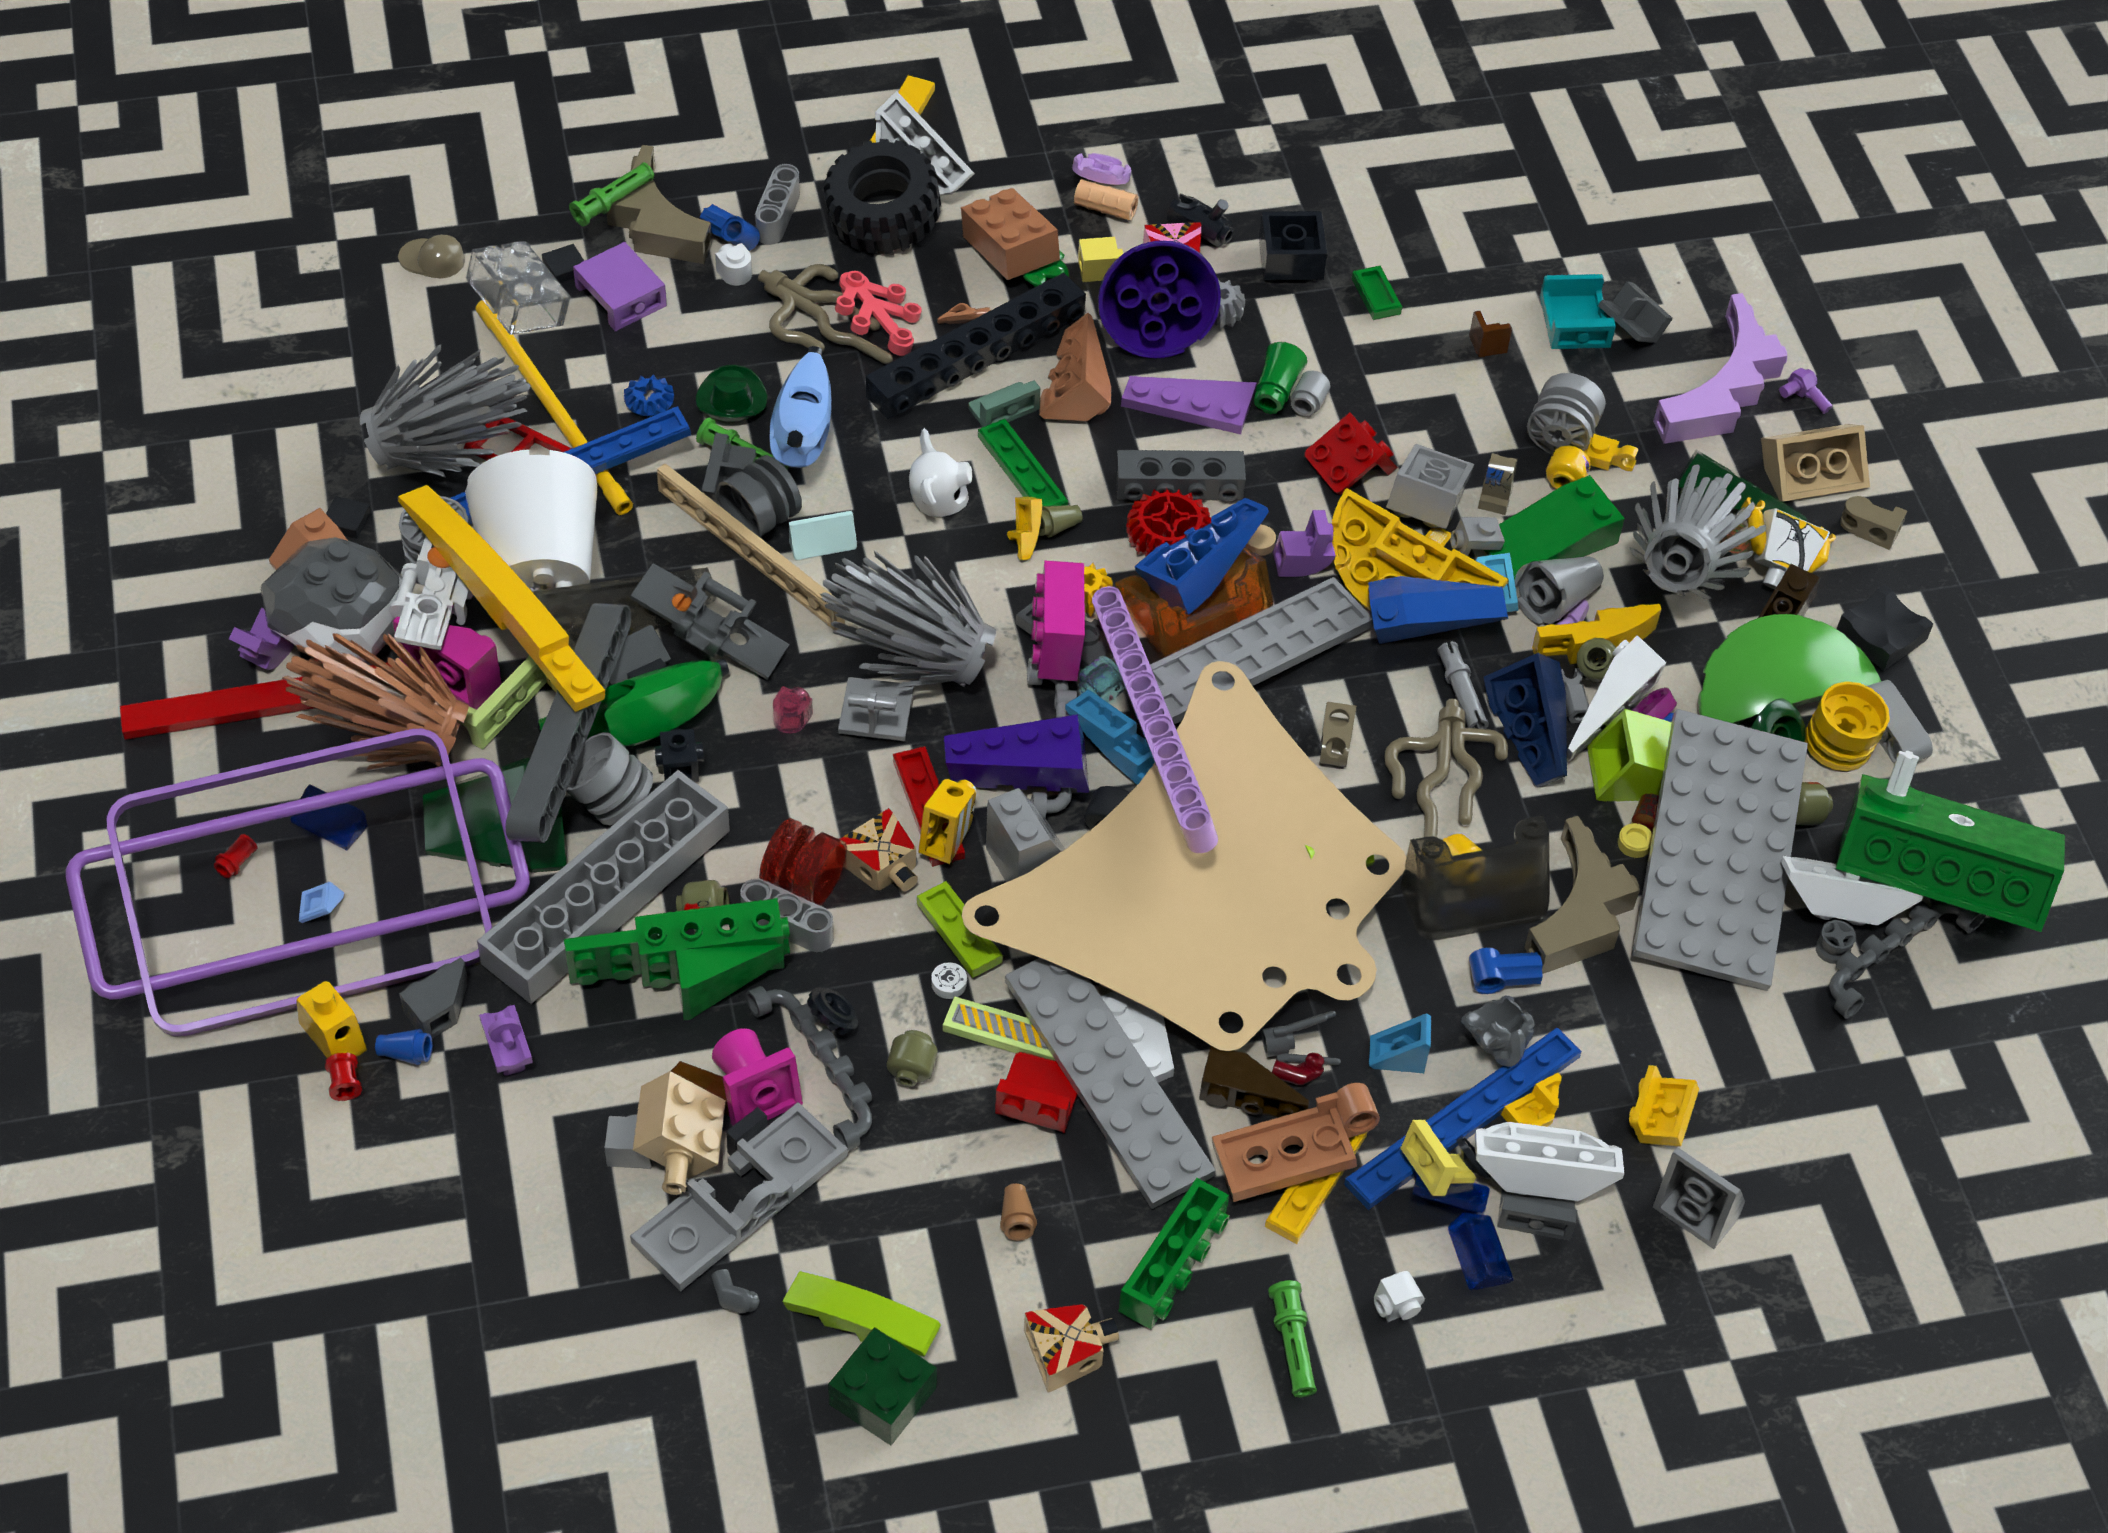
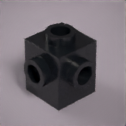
[654,729,704,782]

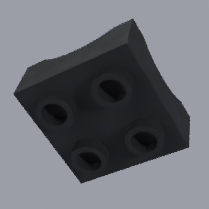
[1837,584,1934,671]

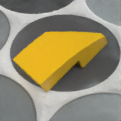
[1007,497,1042,560]
[1501,1072,1562,1127]

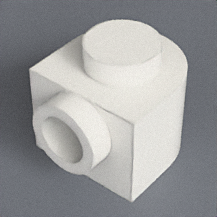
[715,243,752,286]
[1374,1271,1425,1322]

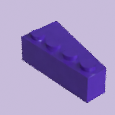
[944,714,1089,793]

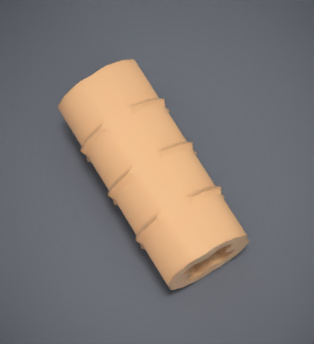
[1074,179,1139,220]

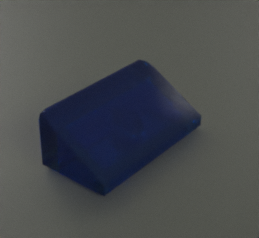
[290,784,368,850]
[1412,1174,1490,1215]
[1448,1213,1514,1290]

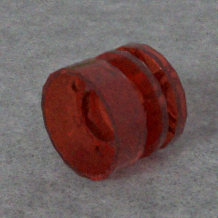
[759,818,847,905]

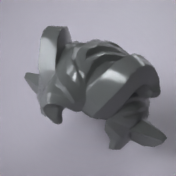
[1461,995,1535,1067]

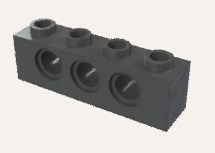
[1116,450,1246,501]

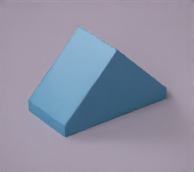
[1369,1013,1431,1074]

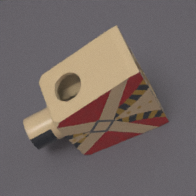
[837,808,918,891]
[1024,1304,1119,1393]

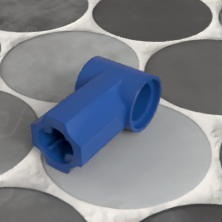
[700,204,760,251]
[1469,948,1543,994]

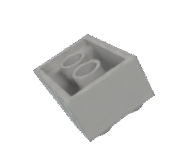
[1386,444,1474,529]
[1653,1147,1745,1249]

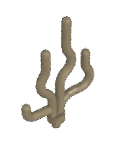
[758,264,893,365]
[1384,699,1508,857]

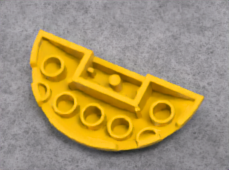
[1332,488,1509,611]

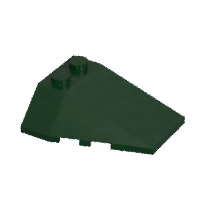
[423,758,567,873]

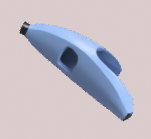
[770,346,832,468]

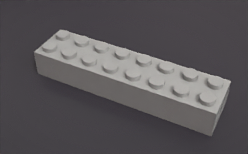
[477,770,730,1004]

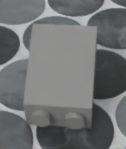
[986,788,1065,882]

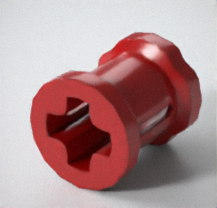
[325,1052,362,1101]

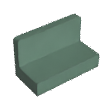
[968,380,1041,427]

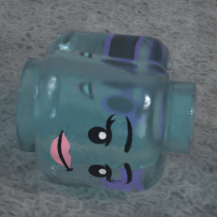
[1078,656,1126,703]

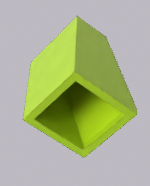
[1587,709,1672,801]

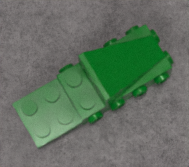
[564,898,790,1020]

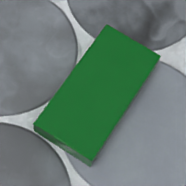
[1351,265,1402,320]

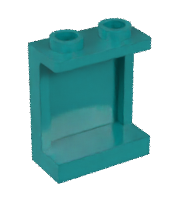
[1540,274,1616,349]

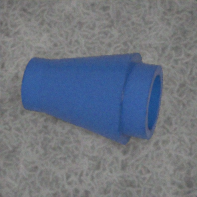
[375,1029,433,1065]

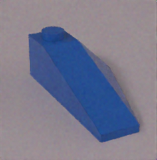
[1368,576,1508,644]

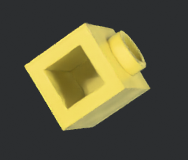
[1078,237,1123,282]

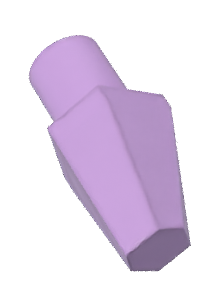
[1555,599,1589,625]

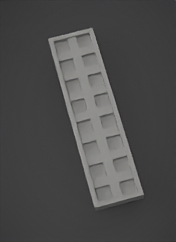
[1150,577,1373,724]
[1005,958,1216,1209]

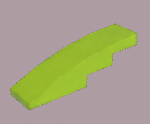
[782,1271,941,1356]

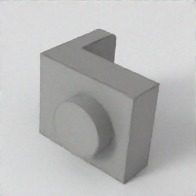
[1450,517,1505,556]

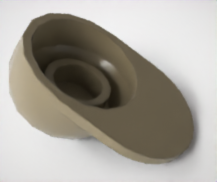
[398,234,465,279]

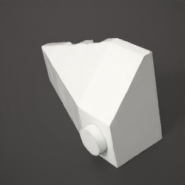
[1567,635,1667,762]

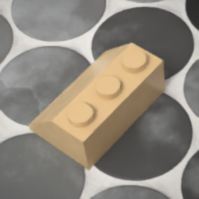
[1761,424,1870,502]

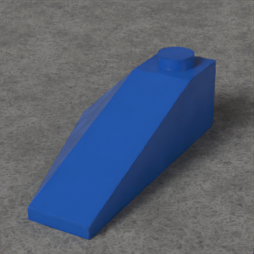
[1135,498,1269,615]

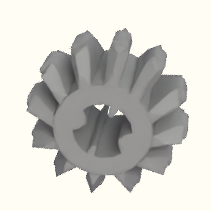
[1213,279,1245,330]

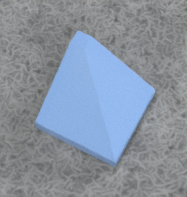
[299,882,344,923]

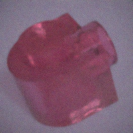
[773,686,813,734]

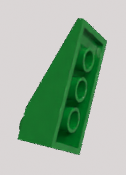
[1484,475,1625,581]

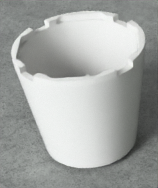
[465,450,597,611]

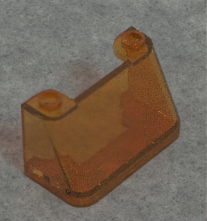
[1115,547,1273,657]

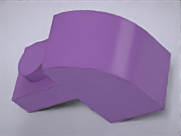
[1273,510,1336,577]
[229,608,294,670]

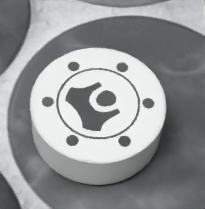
[931,962,967,999]

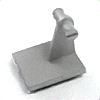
[838,677,914,741]

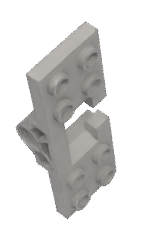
[630,1102,848,1291]

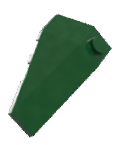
[1679,449,1807,521]

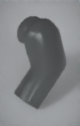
[711,1269,760,1313]

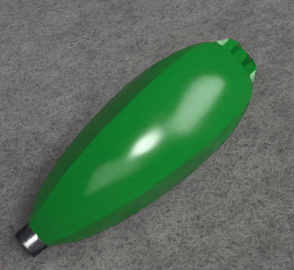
[537,659,729,747]

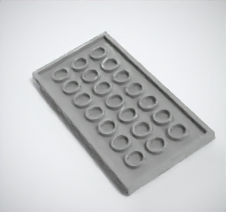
[1632,709,1808,991]

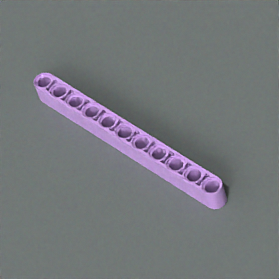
[1092,586,1218,853]

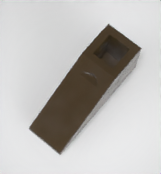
[1758,564,1820,618]
[1199,1046,1309,1118]

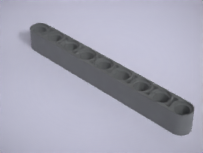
[506,603,631,843]

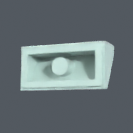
[789,511,857,560]

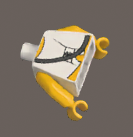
[1741,497,1836,589]

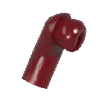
[1272,1052,1325,1085]

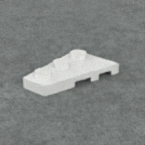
[1101,991,1174,1083]

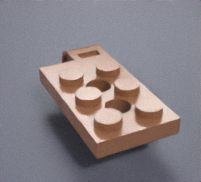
[1212,1083,1380,1202]

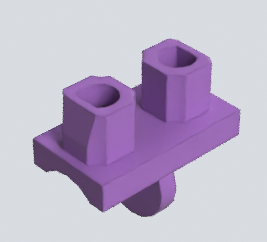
[479,1005,533,1075]

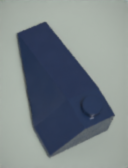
[1484,653,1567,787]

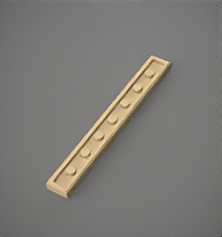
[657,463,845,630]

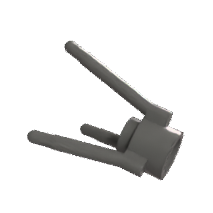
[1262,1011,1341,1065]

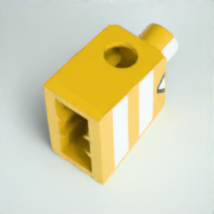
[918,779,976,864]

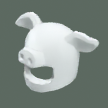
[909,428,972,517]

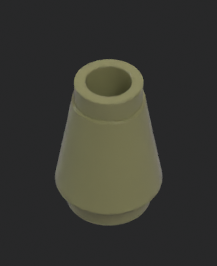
[1039,505,1082,538]

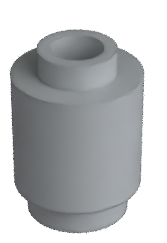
[1291,371,1330,416]

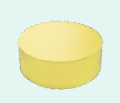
[1617,823,1653,858]

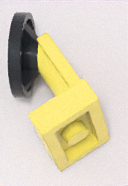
[1400,1120,1492,1196]

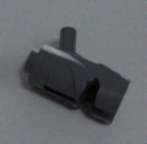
[1167,193,1234,247]

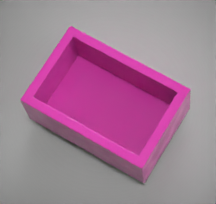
[1031,560,1085,681]

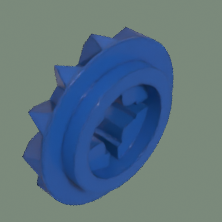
[624,374,674,416]

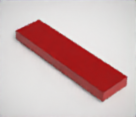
[893,746,965,867]

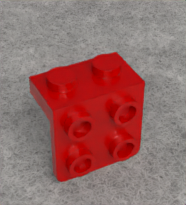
[1305,412,1398,495]
[995,1052,1078,1133]

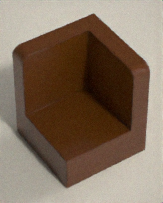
[1469,311,1512,357]

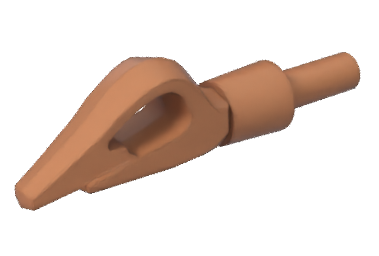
[937,303,991,324]

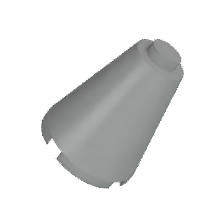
[1515,556,1604,625]

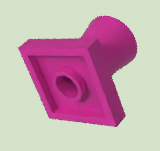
[712,1029,803,1126]

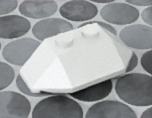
[875,91,975,195]
[1781,856,1923,926]
[1475,1122,1624,1201]

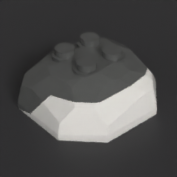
[261,537,403,661]

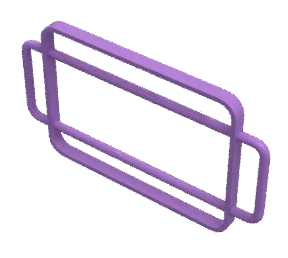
[66,728,530,1036]

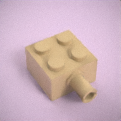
[633,1071,725,1195]

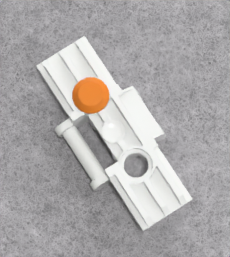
[389,536,473,650]

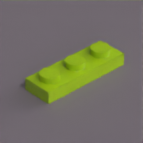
[917,881,1003,978]

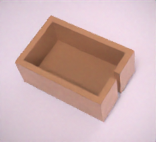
[961,188,1060,280]

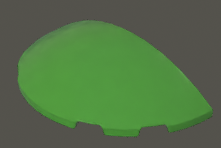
[1698,614,1881,725]

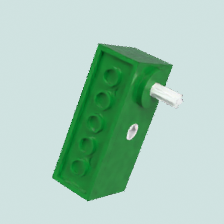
[1836,751,2065,932]

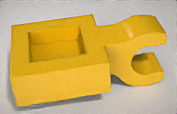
[1584,434,1638,471]

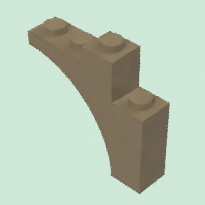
[607,145,712,264]
[1524,816,1640,974]

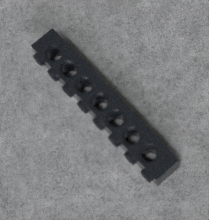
[866,272,1086,419]

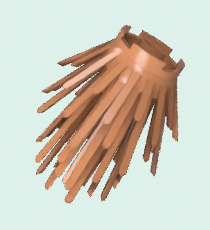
[282,633,469,771]

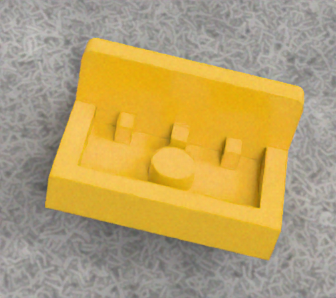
[1629,1065,1699,1146]

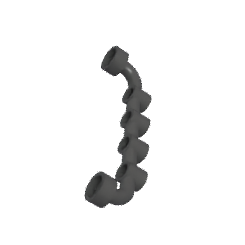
[1829,901,1986,1019]
[746,986,872,1151]

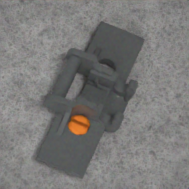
[630,563,790,680]

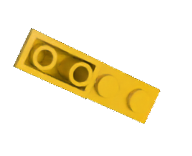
[1532,604,1661,664]

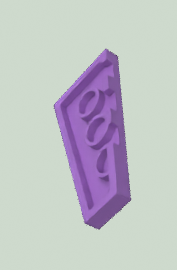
[1121,376,1257,435]

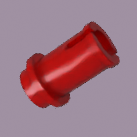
[214,834,258,878]

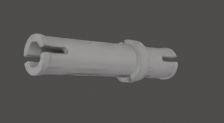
[1437,641,1489,729]

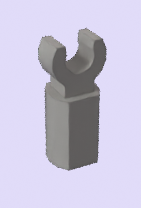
[1561,668,1589,723]

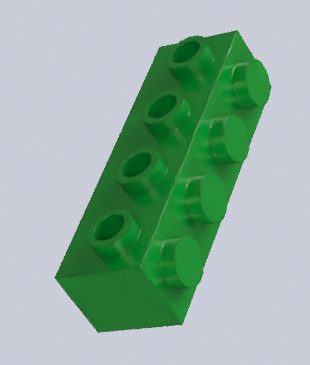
[1118,1178,1230,1329]

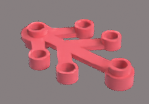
[835,271,922,356]

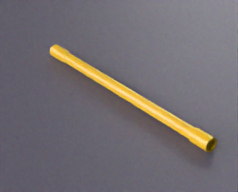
[475,299,633,515]

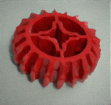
[1126,487,1212,557]

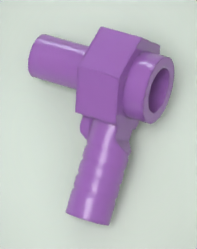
[1779,368,1833,414]

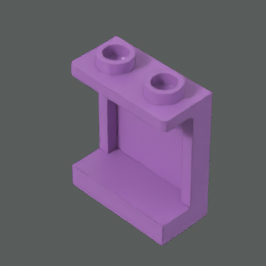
[573,242,667,331]

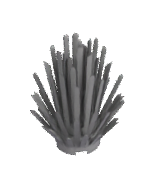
[360,345,530,478]
[1630,465,1766,599]
[820,551,996,688]

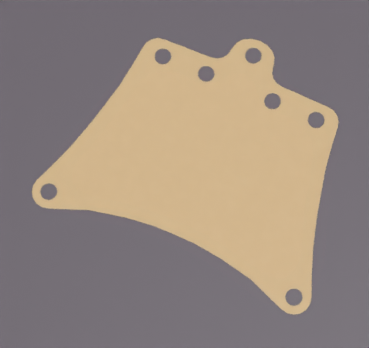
[962,661,1407,1051]

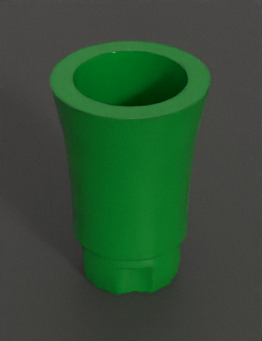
[1254,342,1308,414]

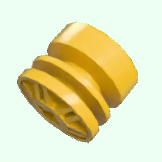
[1806,681,1890,771]

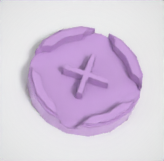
[1072,153,1131,185]

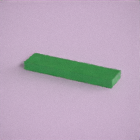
[978,418,1068,506]

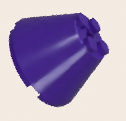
[1098,240,1221,358]

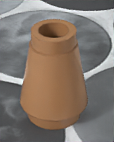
[1000,1183,1037,1241]

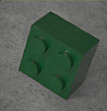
[828,1327,937,1446]

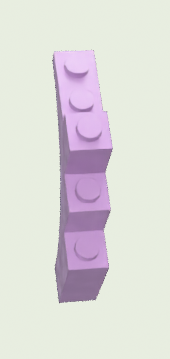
[1653,293,1787,444]

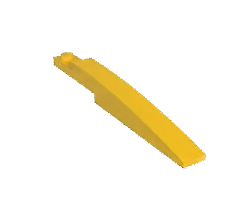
[398,485,605,712]

